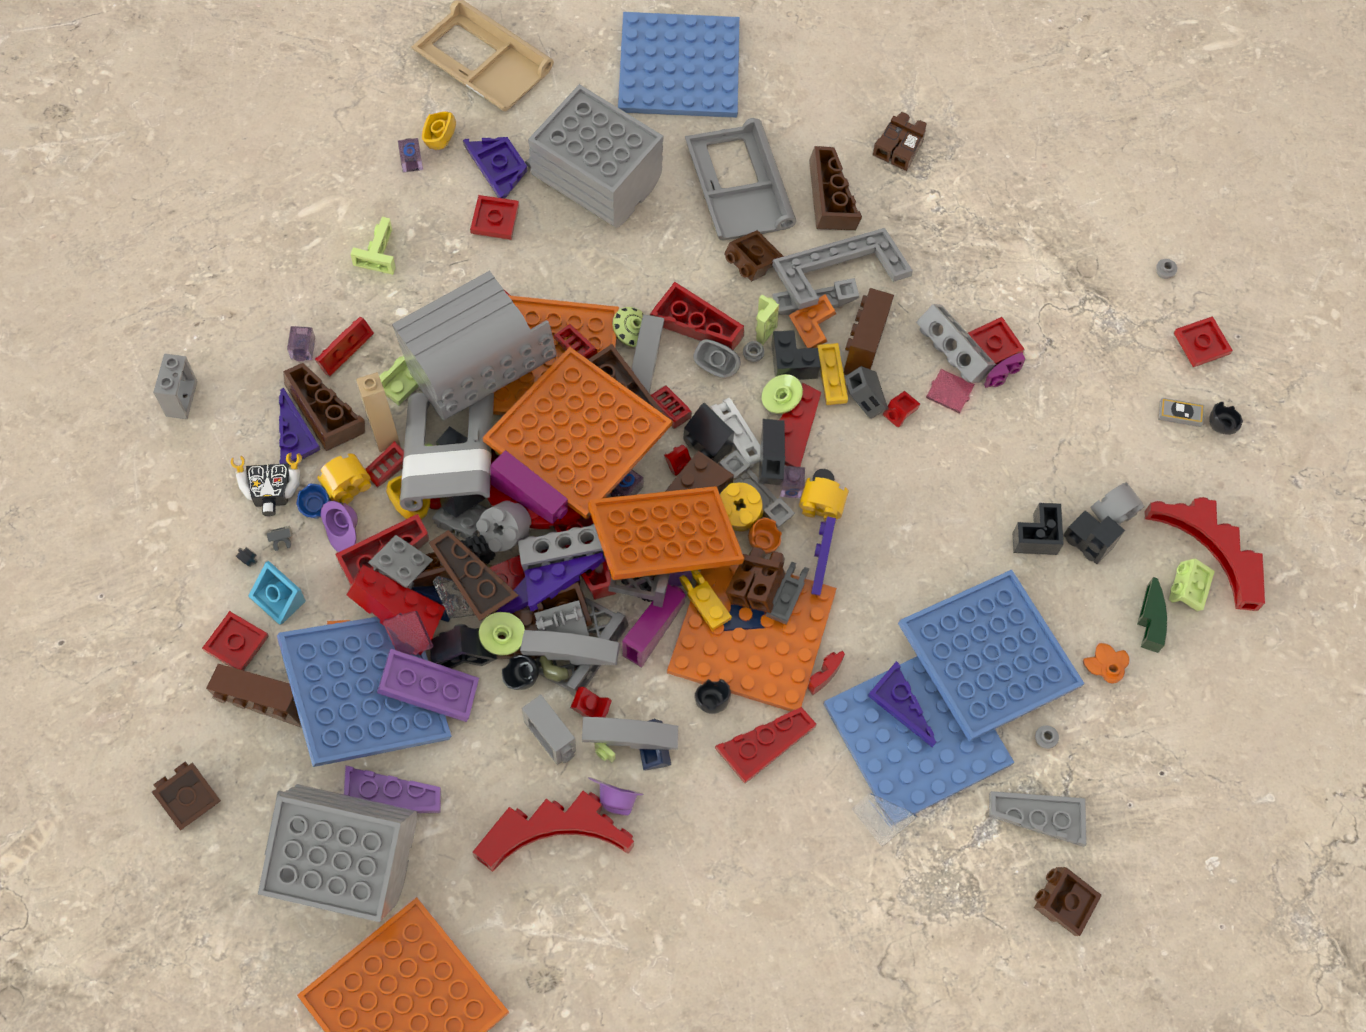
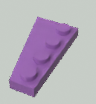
[344,765,441,813]

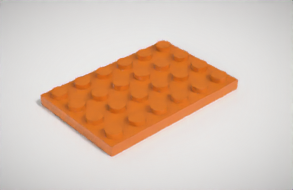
[588,486,744,580]

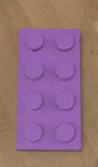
[377,649,479,722]

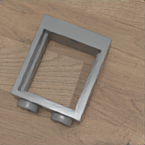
[153,354,198,419]
[522,695,576,765]

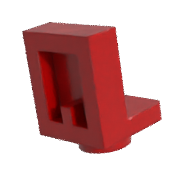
[883,391,920,427]
[570,687,612,718]

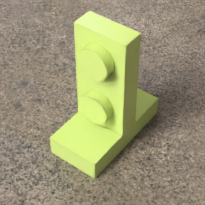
[350,217,396,275]

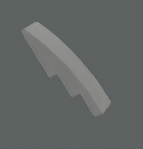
[632,314,664,394]
[520,630,620,665]
[582,717,678,750]

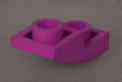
[984,352,1026,388]

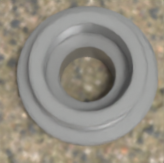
[1156,259,1177,279]
[743,341,764,362]
[1035,725,1059,749]

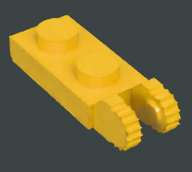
[679,570,732,631]

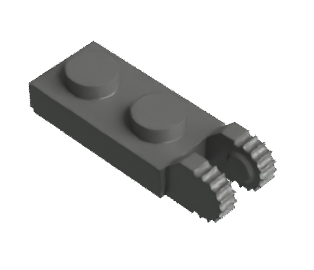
[766,562,809,625]

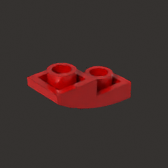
[808,650,845,696]

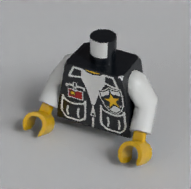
[231,453,302,516]

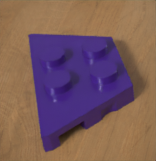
[463,137,528,199]

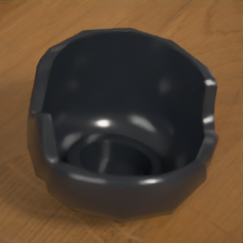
[1209,402,1243,435]
[502,654,539,690]
[695,679,731,714]

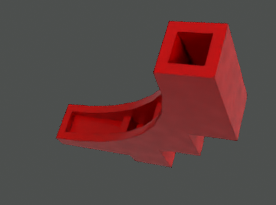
[1145,497,1265,611]
[472,791,634,872]

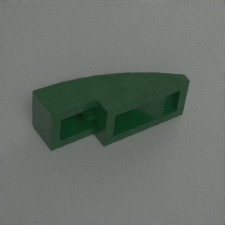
[1137,577,1167,653]

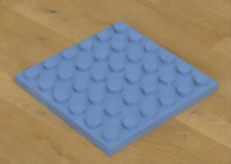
[618,12,740,118]
[898,570,1085,742]
[277,617,452,767]
[823,656,1014,826]

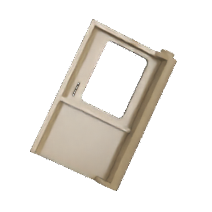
[411,0,554,111]

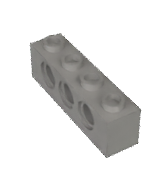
[916,304,996,383]
[518,524,606,572]

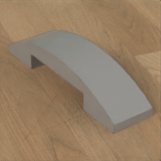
[772,278,859,315]
[719,450,795,528]

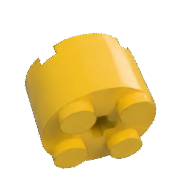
[317,453,371,504]
[799,477,849,523]
[720,483,764,532]

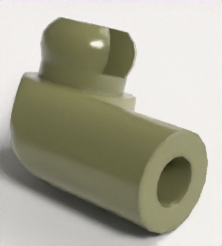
[540,655,568,682]

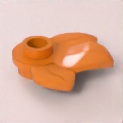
[1083,643,1129,684]

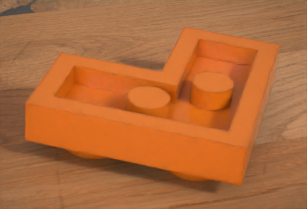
[789,294,836,348]

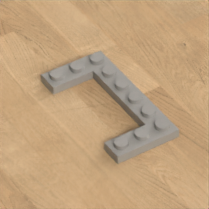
[772,228,913,310]

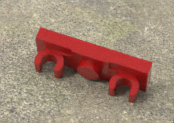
[315,317,374,376]

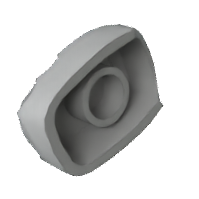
[693,339,741,378]

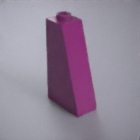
[490,450,568,524]
[622,584,686,668]

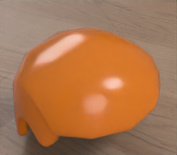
[748,517,782,555]

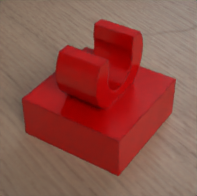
[664,445,691,476]

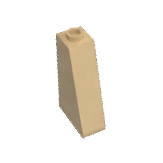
[356,372,400,452]

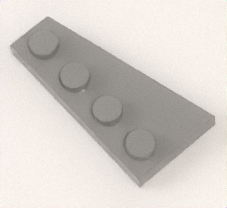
[989,791,1086,847]

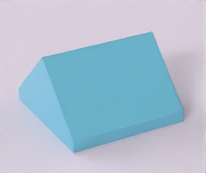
[248,561,306,625]

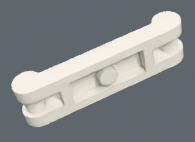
[710,398,761,469]

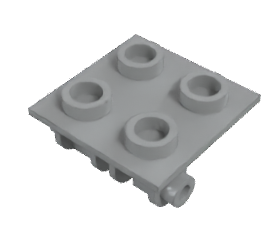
[432,504,489,539]
[369,535,433,589]
[535,600,589,636]

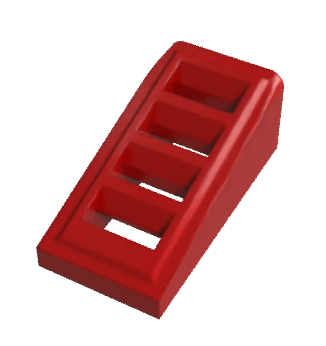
[553,324,597,359]
[651,385,692,429]
[365,441,404,487]

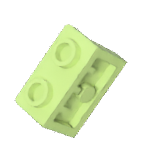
[755,295,779,345]
[380,356,419,406]
[1169,558,1215,611]

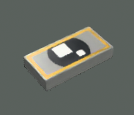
[1158,398,1204,427]

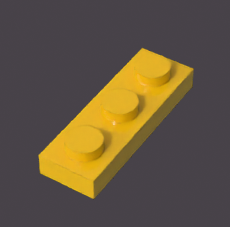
[817,343,848,405]

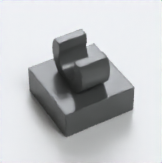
[266,526,292,551]

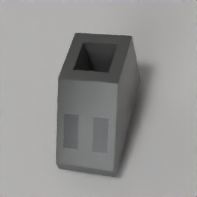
[845,366,888,419]

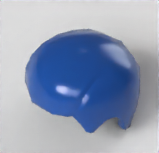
[296,483,331,519]

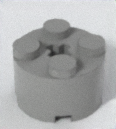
[1090,482,1145,525]
[476,501,531,552]

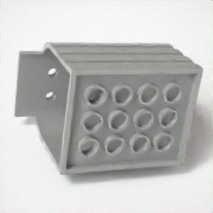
[525,84,664,228]
[392,270,557,420]
[258,784,417,922]

